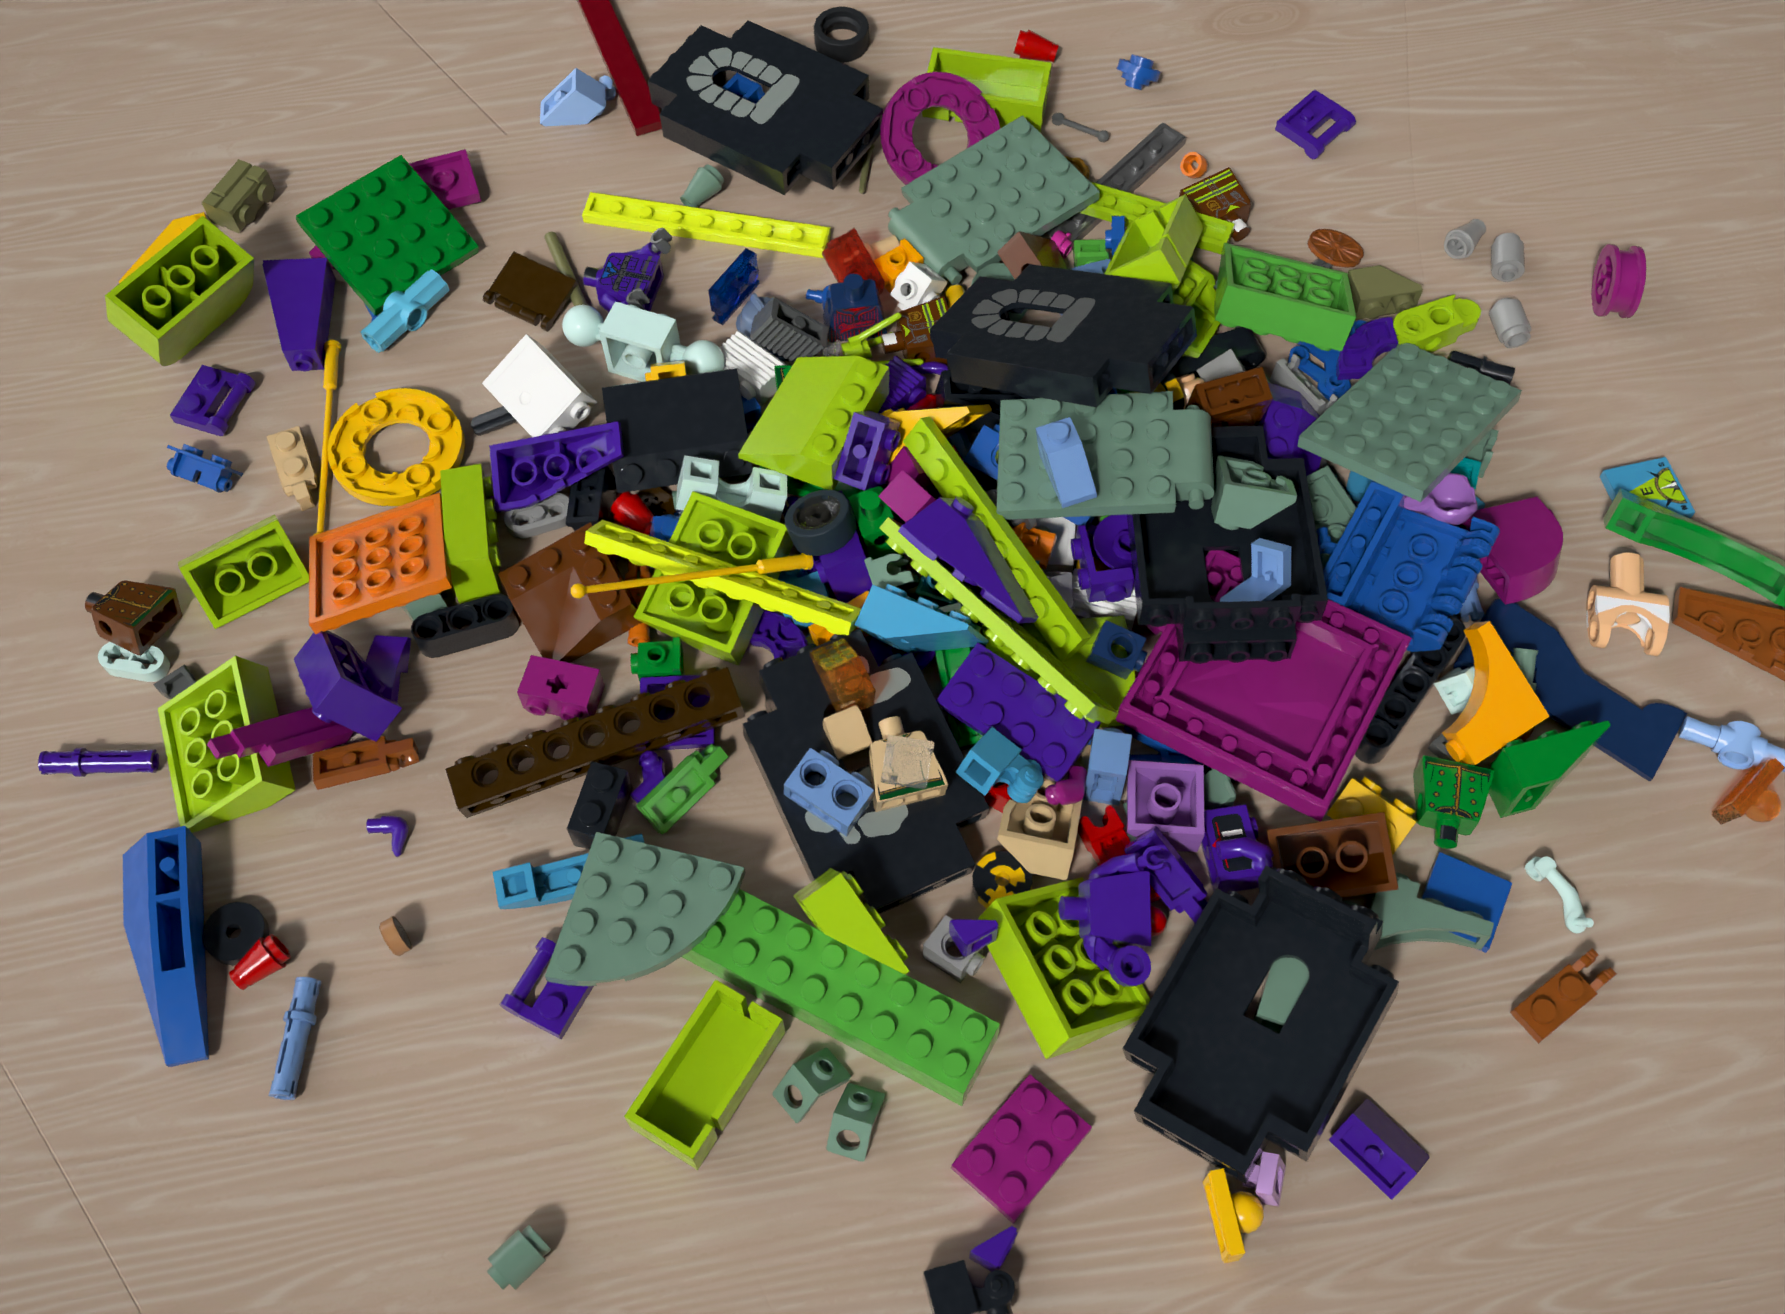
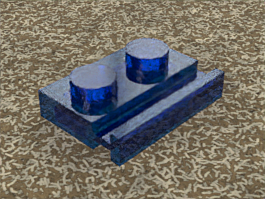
[708,248,760,325]

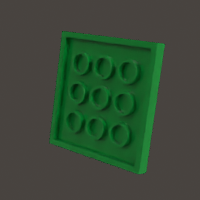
[296,155,479,315]

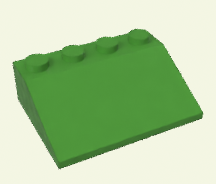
[1214,243,1356,351]

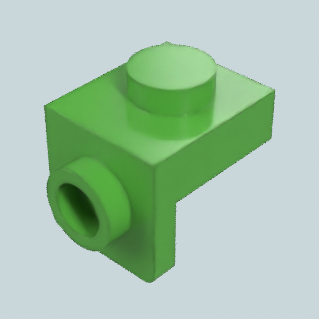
[1073,239,1109,268]

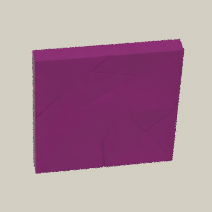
[1116,550,1412,822]

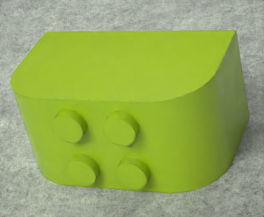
[105,216,254,366]

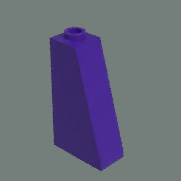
[262,258,336,372]

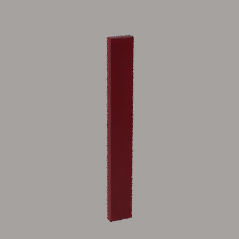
[577,0,662,136]

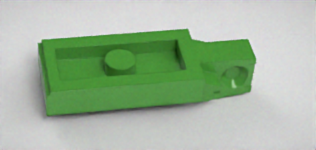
[636,744,728,834]

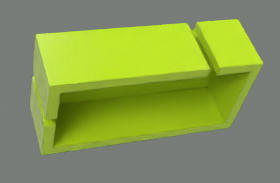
[922,47,1052,133]
[1104,194,1204,291]
[624,979,785,1170]

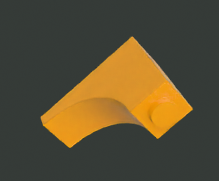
[1442,621,1549,765]

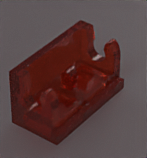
[822,228,885,295]

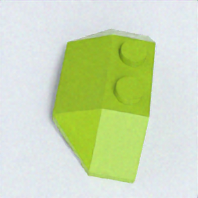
[1172,260,1220,358]

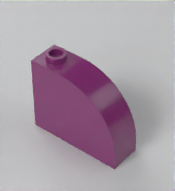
[1459,496,1563,605]

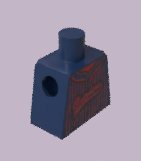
[823,274,887,343]

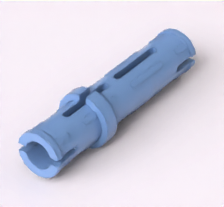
[269,977,322,1100]

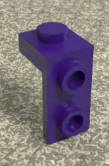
[1071,525,1134,603]

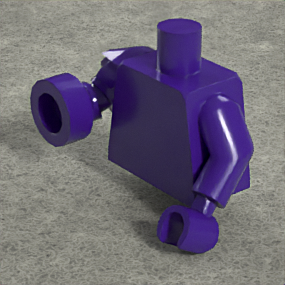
[1059,846,1167,987]

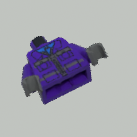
[583,228,673,313]

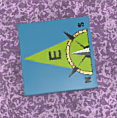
[1600,457,1695,519]

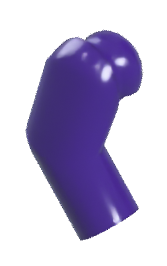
[630,751,666,803]
[1216,837,1274,872]

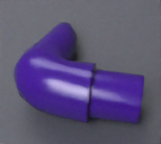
[366,816,409,857]

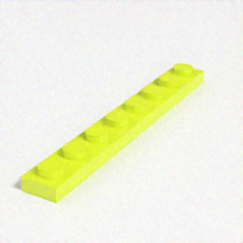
[584,520,861,636]

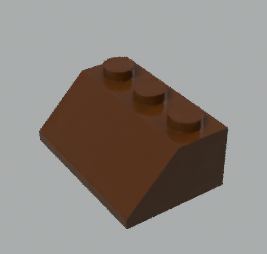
[1267,812,1399,898]

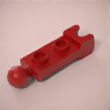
[1077,805,1167,937]

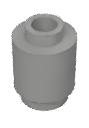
[1491,233,1525,282]
[1489,298,1531,348]

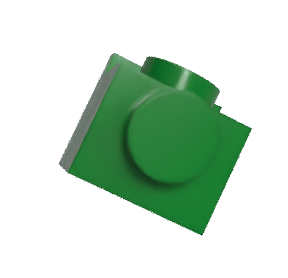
[630,637,684,681]

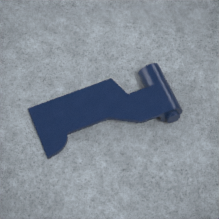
[1453,599,1687,781]

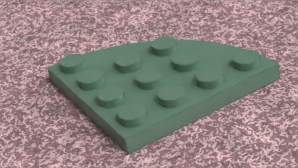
[545,832,746,986]

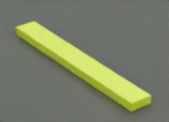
[582,192,831,258]

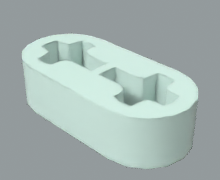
[98,642,170,682]

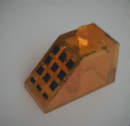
[810,638,876,713]

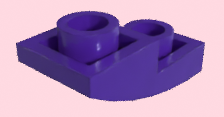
[365,635,411,702]

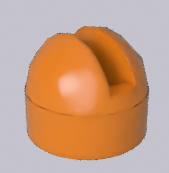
[1180,152,1208,179]

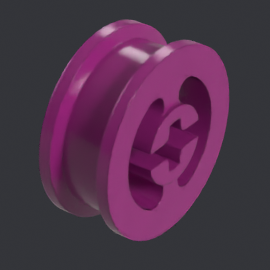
[1591,244,1646,318]

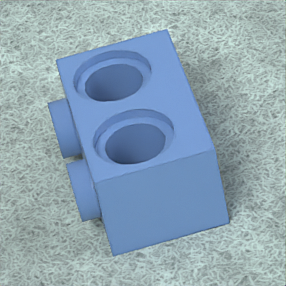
[1083,728,1132,806]
[784,748,874,837]

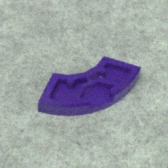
[1336,317,1398,380]
[750,610,809,660]

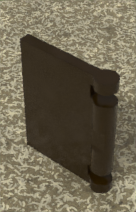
[483,251,578,331]

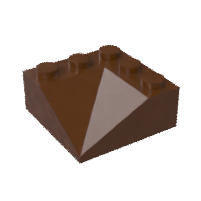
[498,522,643,663]

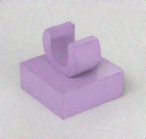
[1242,1152,1286,1207]

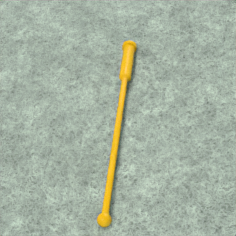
[313,340,341,536]
[570,553,814,599]

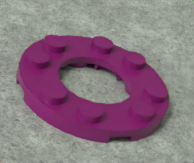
[880,72,1000,185]

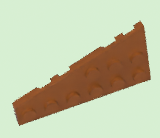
[1672,587,1785,681]

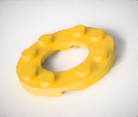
[327,388,465,506]

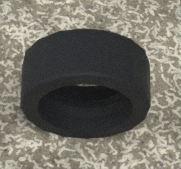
[814,6,869,63]

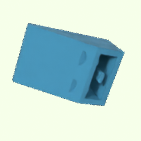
[854,584,989,653]

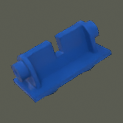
[167,444,243,493]

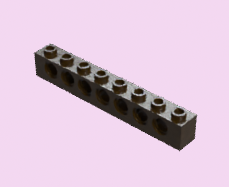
[445,667,745,818]

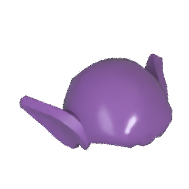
[1404,473,1477,526]

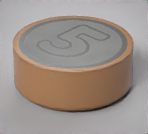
[379,916,412,956]

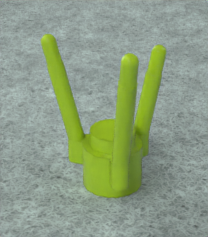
[840,313,924,366]

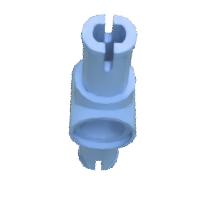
[1678,716,1785,772]

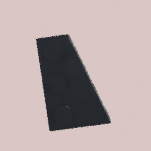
[935,370,1024,433]

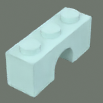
[676,455,787,522]

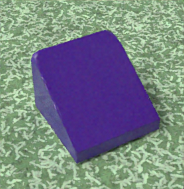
[949,919,999,957]
[969,1226,1018,1272]

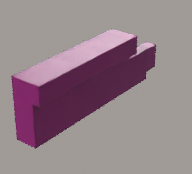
[207,707,354,767]

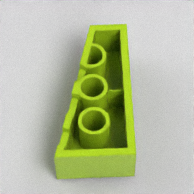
[440,463,503,604]

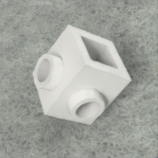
[890,262,948,310]

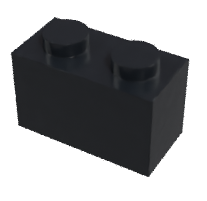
[567,762,633,850]

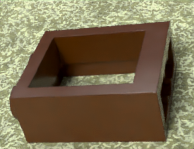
[1185,367,1273,427]

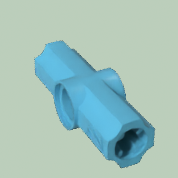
[360,269,450,353]

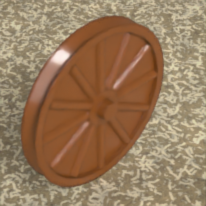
[1308,229,1364,268]

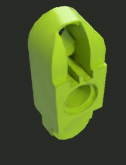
[1393,294,1481,353]

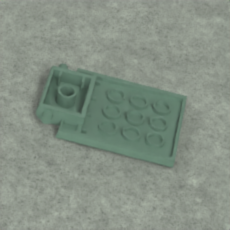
[888,115,1100,285]
[996,391,1214,520]

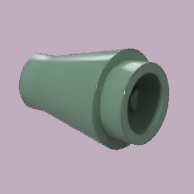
[680,164,724,208]

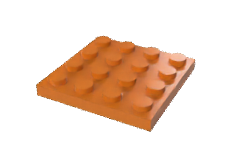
[309,493,452,634]

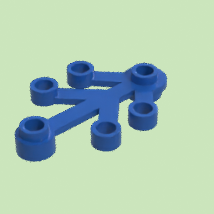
[1288,320,1367,401]

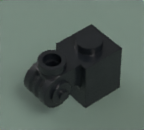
[923,1260,1015,1314]

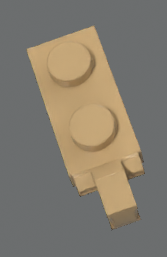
[266,426,319,511]

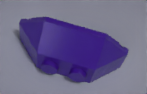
[1258,383,1321,476]

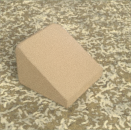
[823,705,872,760]

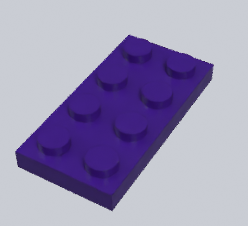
[936,642,1101,784]

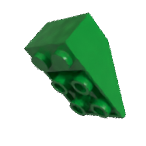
[1489,720,1610,818]

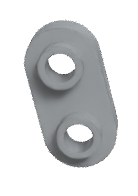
[504,493,569,539]

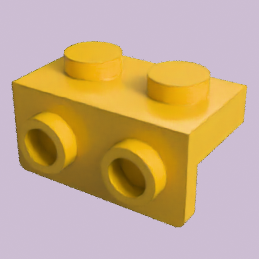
[1326,776,1418,856]

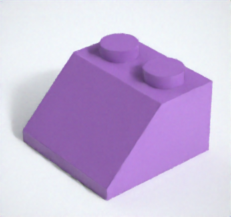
[1127,760,1205,852]

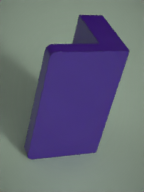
[1328,1099,1430,1200]

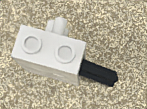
[470,334,597,437]

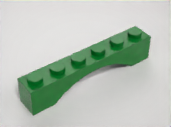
[1603,488,1785,608]

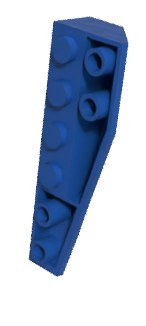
[123,826,209,1067]

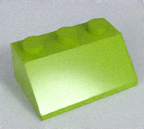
[178,514,309,629]

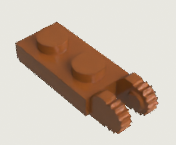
[1510,948,1617,1044]

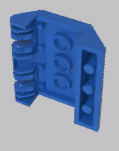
[1323,481,1500,652]

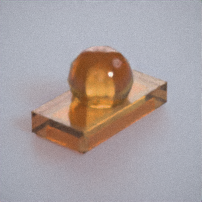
[1712,758,1785,824]

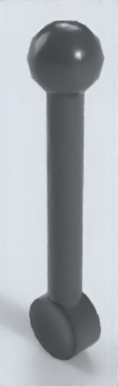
[1052,113,1109,142]

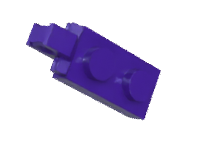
[1124,826,1208,923]

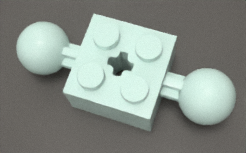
[562,301,725,382]

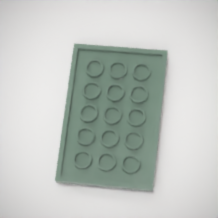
[1297,343,1522,502]

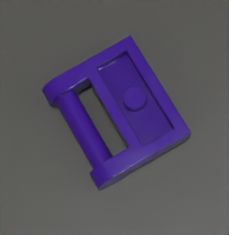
[1275,89,1356,159]
[170,365,256,436]
[500,937,594,1040]

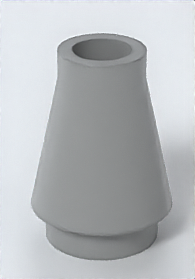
[1444,219,1486,259]

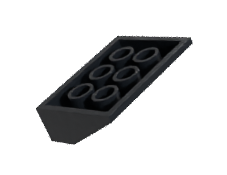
[602,368,753,493]

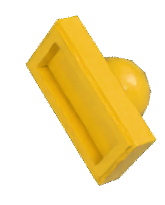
[1203,1168,1264,1263]

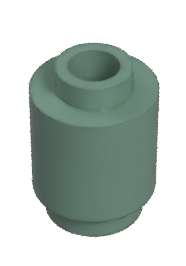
[487,1225,551,1290]

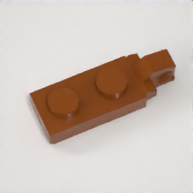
[313,736,420,790]

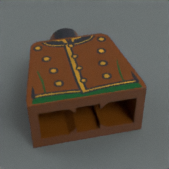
[85,580,182,656]

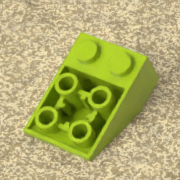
[793,868,909,975]

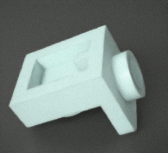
[1434,666,1475,715]

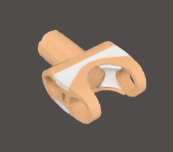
[1586,552,1670,656]

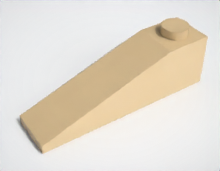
[997,745,1091,881]

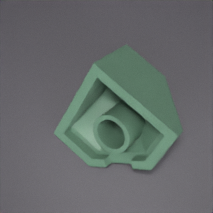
[1211,456,1297,530]

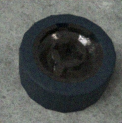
[785,490,857,556]

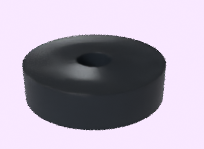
[202,902,269,966]

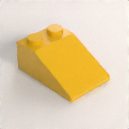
[881,404,992,465]

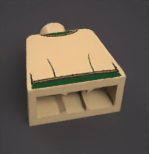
[869,716,948,812]

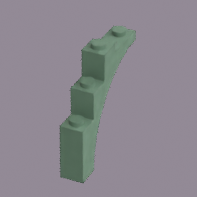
[1253,872,1494,1034]

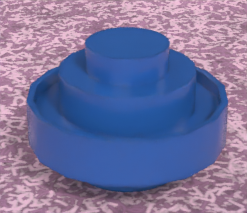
[1116,54,1161,90]

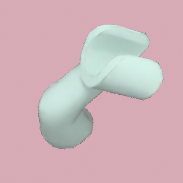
[1525,856,1594,934]

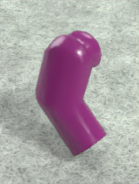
[1045,766,1087,805]

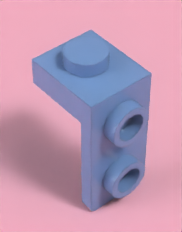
[1220,538,1291,602]

